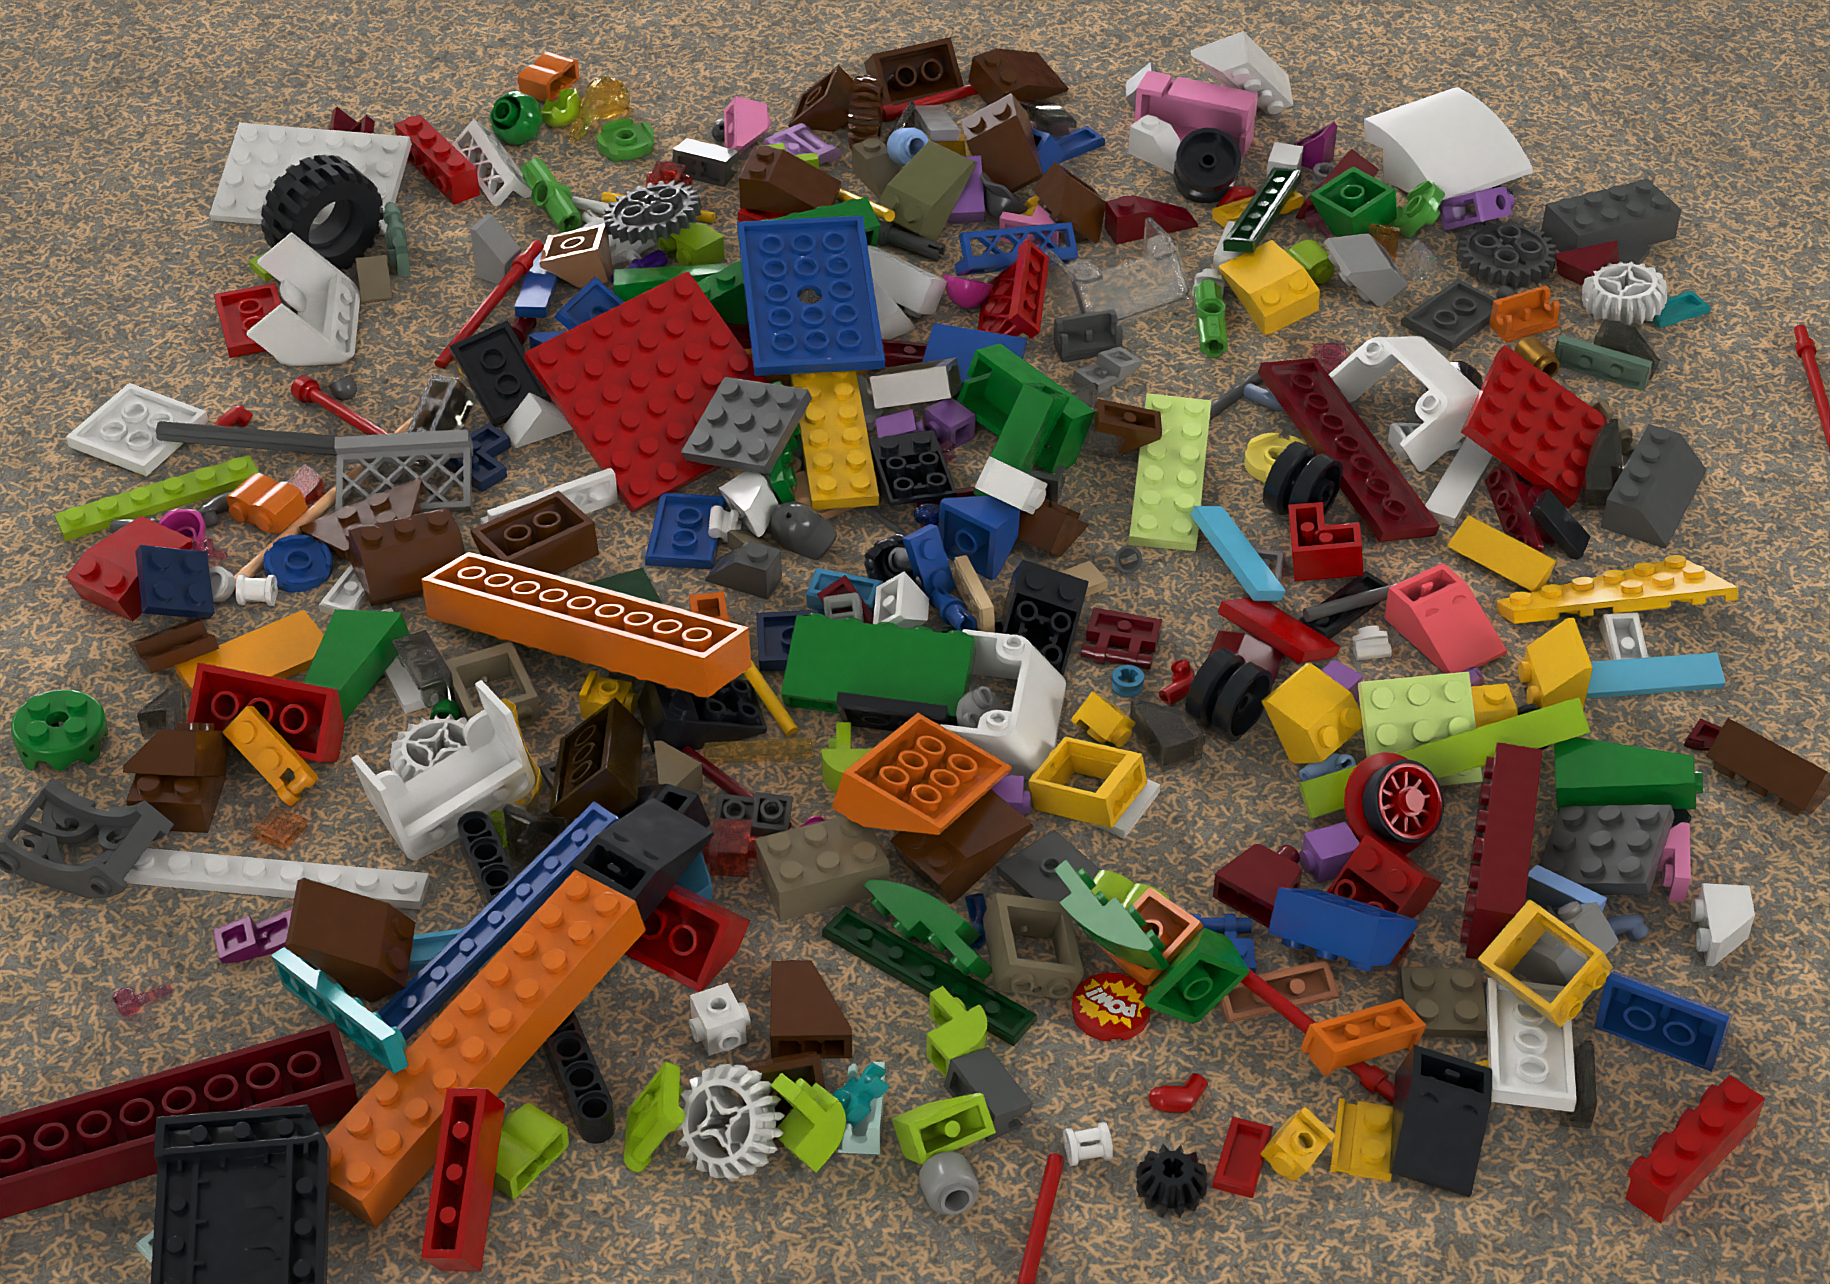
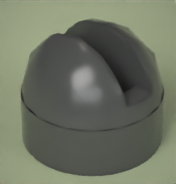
[328,374,357,400]
[1115,545,1142,573]

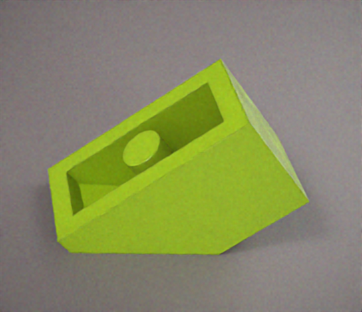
[891,1093,996,1165]

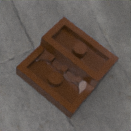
[129,618,219,674]

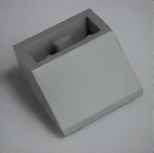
[1324,234,1408,306]

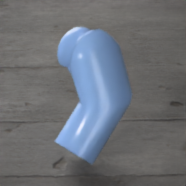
[1299,753,1356,781]

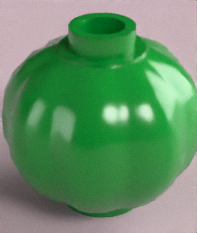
[490,91,543,146]

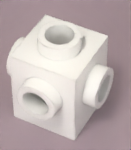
[689,983,751,1056]

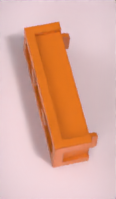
[1300,999,1427,1076]

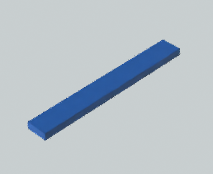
[378,802,620,1041]

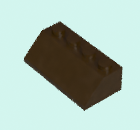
[549,697,644,818]

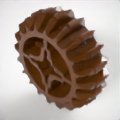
[848,75,884,151]

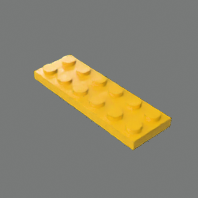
[790,370,879,510]

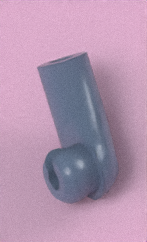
[1243,383,1285,412]
[1607,914,1649,942]

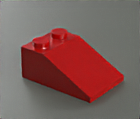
[65,516,195,622]

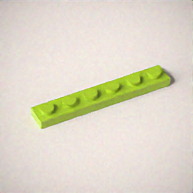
[54,455,259,541]

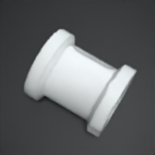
[236,574,278,606]
[1063,1122,1113,1166]

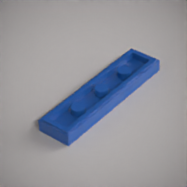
[515,253,559,318]

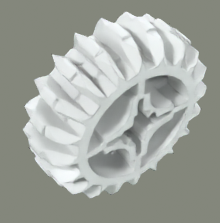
[1582,261,1667,327]
[389,714,467,783]
[677,1064,785,1179]

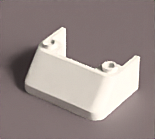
[247,232,360,367]
[1328,336,1480,472]
[941,629,1066,779]
[351,680,535,861]

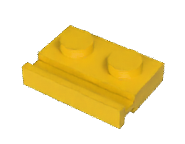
[1330,1098,1393,1182]

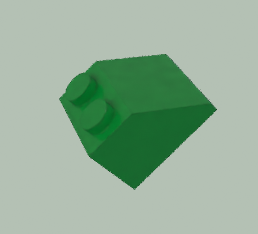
[1310,166,1397,237]
[1143,928,1250,1024]

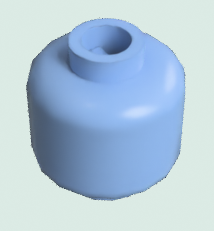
[887,128,929,166]

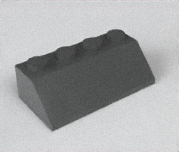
[1601,424,1707,549]

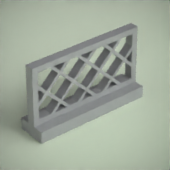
[334,429,473,514]

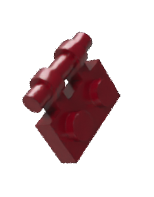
[1081,607,1162,669]

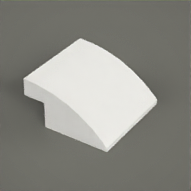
[1364,87,1533,200]

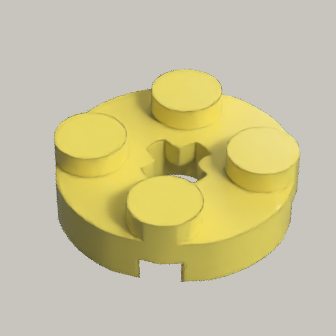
[1244,433,1306,484]

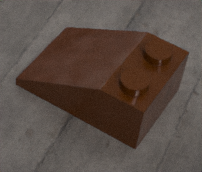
[968,48,1069,107]
[961,93,1044,193]
[739,145,841,214]
[890,789,1033,904]
[285,878,416,1003]

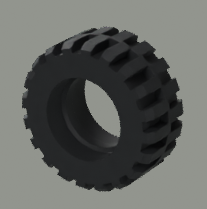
[261,154,383,270]

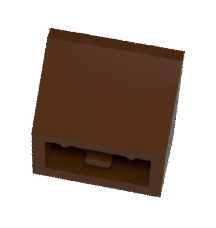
[1032,162,1106,244]
[1016,499,1089,557]

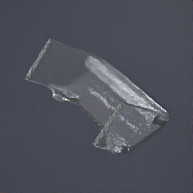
[1045,217,1191,327]

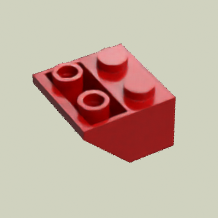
[1327,833,1442,918]

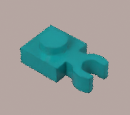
[832,1062,889,1129]

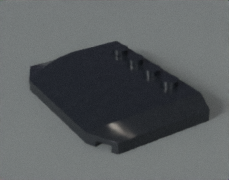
[151,1105,331,1284]

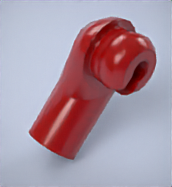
[1216,186,1256,207]
[214,405,253,427]
[1159,659,1195,706]
[1149,1073,1208,1113]

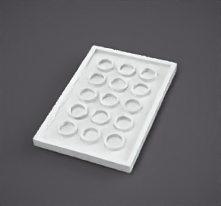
[209,122,412,235]

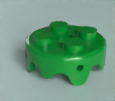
[10,690,108,771]

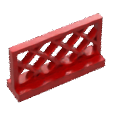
[977,239,1050,339]

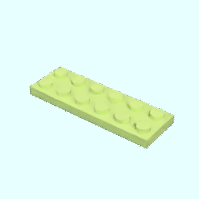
[1128,393,1211,551]

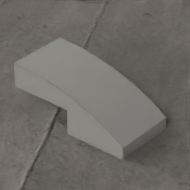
[1072,346,1142,396]

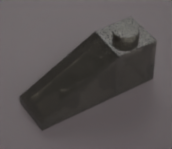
[402,374,476,467]

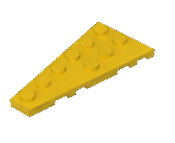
[1497,555,1738,624]

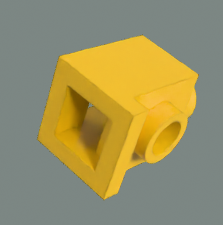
[579,670,638,719]
[1071,691,1136,748]
[1260,1106,1336,1181]

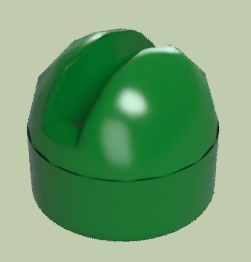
[430,699,461,720]

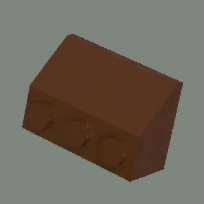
[864,37,964,106]
[470,491,599,575]
[349,508,465,606]
[1706,718,1830,815]

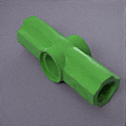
[520,158,583,233]
[1194,280,1228,358]

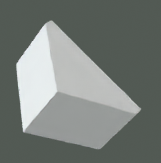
[502,392,572,448]

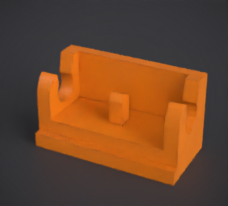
[1489,285,1560,343]

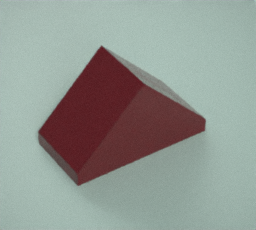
[1555,240,1619,286]
[1208,630,1285,685]

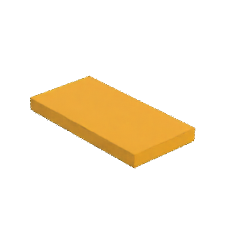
[174,609,324,693]

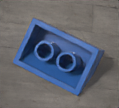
[1268,887,1418,971]
[1594,971,1733,1072]

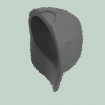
[980,172,1028,221]
[770,501,837,560]

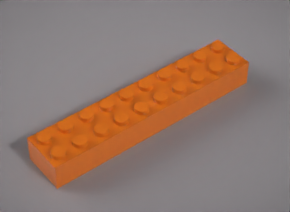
[422,552,752,698]
[325,869,646,1229]

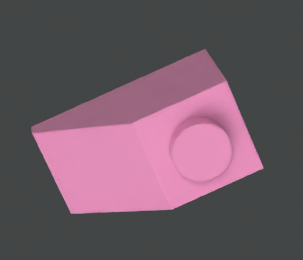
[724,96,770,154]

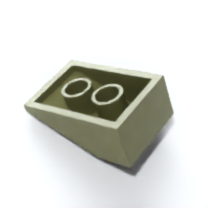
[878,140,977,242]

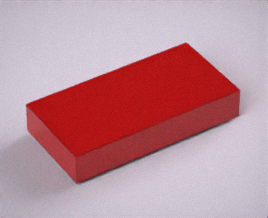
[1212,1116,1273,1198]

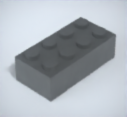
[1541,179,1682,252]

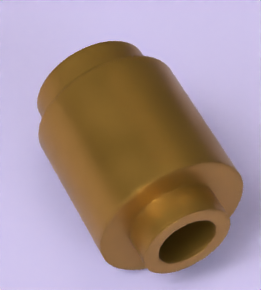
[1514,336,1560,378]

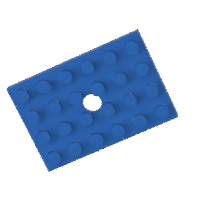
[737,216,885,376]

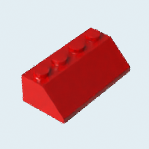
[187,663,345,762]
[625,883,751,992]

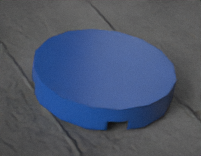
[264,535,333,593]

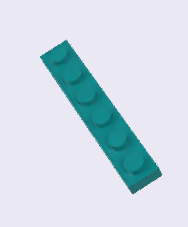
[271,947,409,1074]

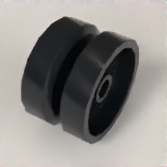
[1173,128,1241,203]
[1263,441,1343,515]
[1185,648,1273,742]

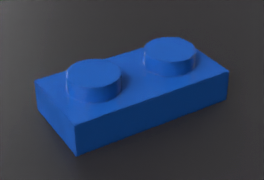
[902,524,956,603]

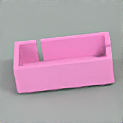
[1135,70,1258,158]

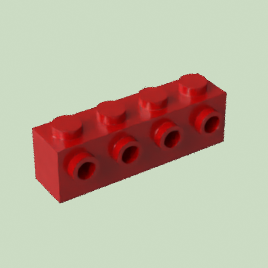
[394,115,480,205]
[1625,1075,1765,1224]
[421,1088,505,1272]

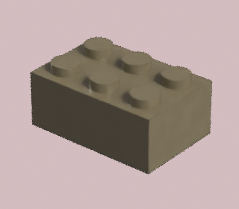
[755,816,890,922]

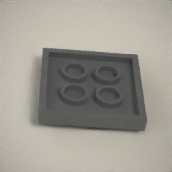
[681,377,812,475]
[1539,804,1675,895]

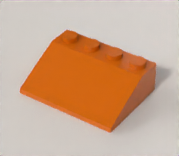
[832,713,1012,835]

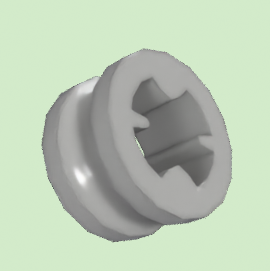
[1312,162,1336,185]

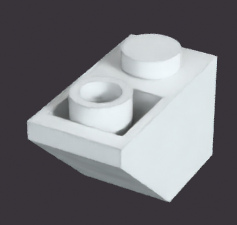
[1691,883,1755,966]

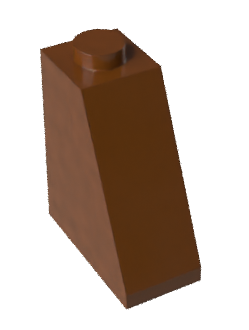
[770,960,852,1059]

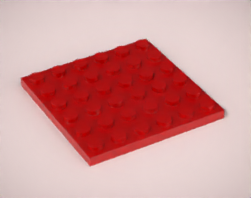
[524,271,768,513]

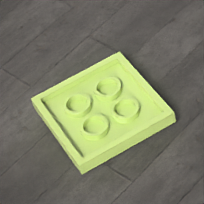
[1358,672,1483,786]

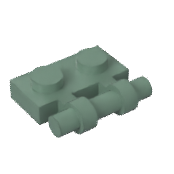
[383,202,410,278]

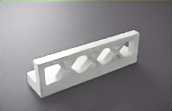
[452,119,532,206]
[480,468,618,525]

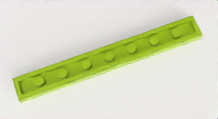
[1298,697,1591,819]

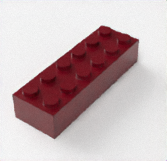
[1459,742,1542,960]

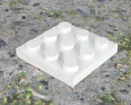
[66,383,208,476]

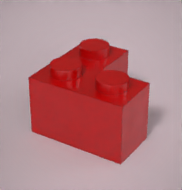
[1288,502,1364,582]

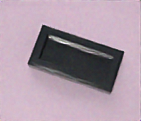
[1531,489,1591,560]

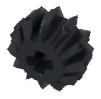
[1136,1144,1208,1218]

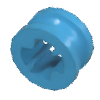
[1112,665,1144,697]

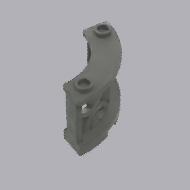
[0,778,174,899]

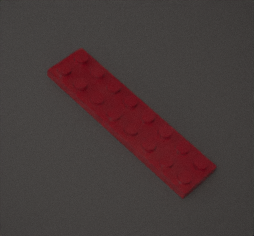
[1258,358,1440,542]

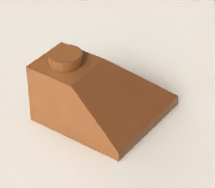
[539,224,613,288]

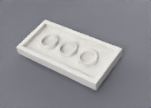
[1486,977,1577,1112]

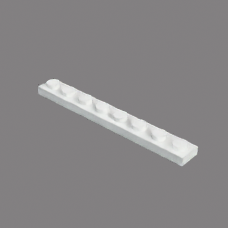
[123,848,430,910]

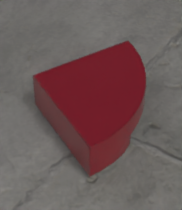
[1684,718,1722,751]

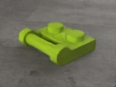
[623,1061,685,1173]

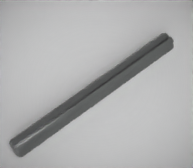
[156,421,342,456]

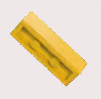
[1447,515,1557,592]

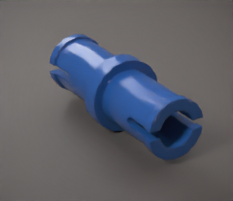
[930,587,977,631]

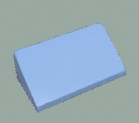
[1526,865,1607,912]

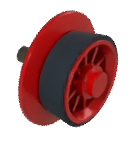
[1344,752,1444,855]

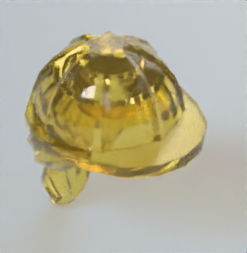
[569,76,634,143]

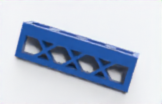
[955,222,1078,276]

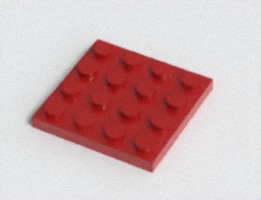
[1461,345,1609,509]

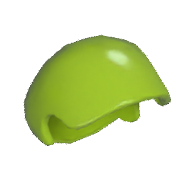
[541,88,582,127]

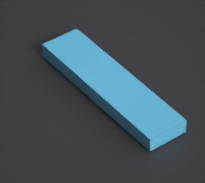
[1191,506,1286,601]
[1586,652,1726,699]

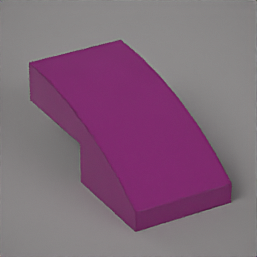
[213,909,292,963]

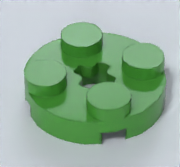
[596,118,655,162]
[1391,181,1445,239]

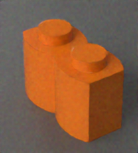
[517,52,579,102]
[226,473,308,534]

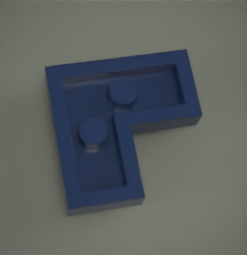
[443,423,511,492]

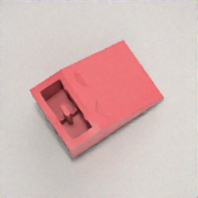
[1384,563,1507,674]

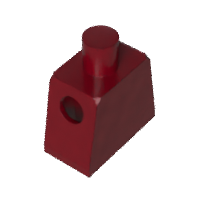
[1213,844,1302,928]

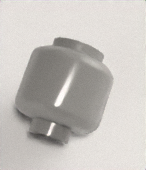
[918,1151,979,1216]

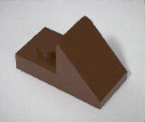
[1094,399,1162,455]

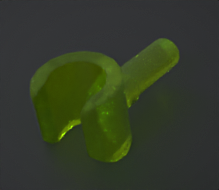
[490,810,512,848]

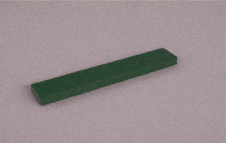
[1223,168,1301,253]
[822,906,1037,1046]

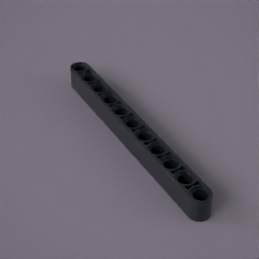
[457,811,616,1144]

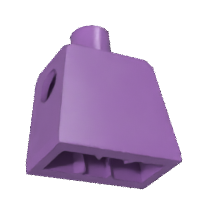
[1439,186,1515,231]

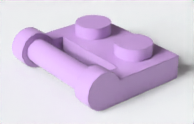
[764,123,841,165]

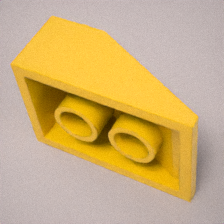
[1218,240,1320,335]

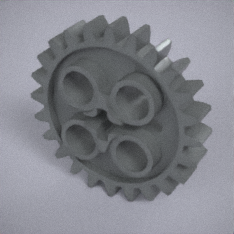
[603,181,702,244]
[1456,219,1557,288]

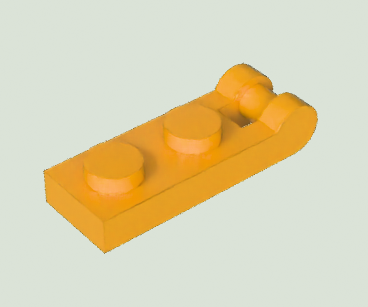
[222,706,319,806]

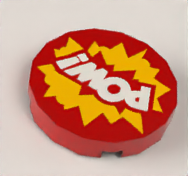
[1071,972,1151,1042]

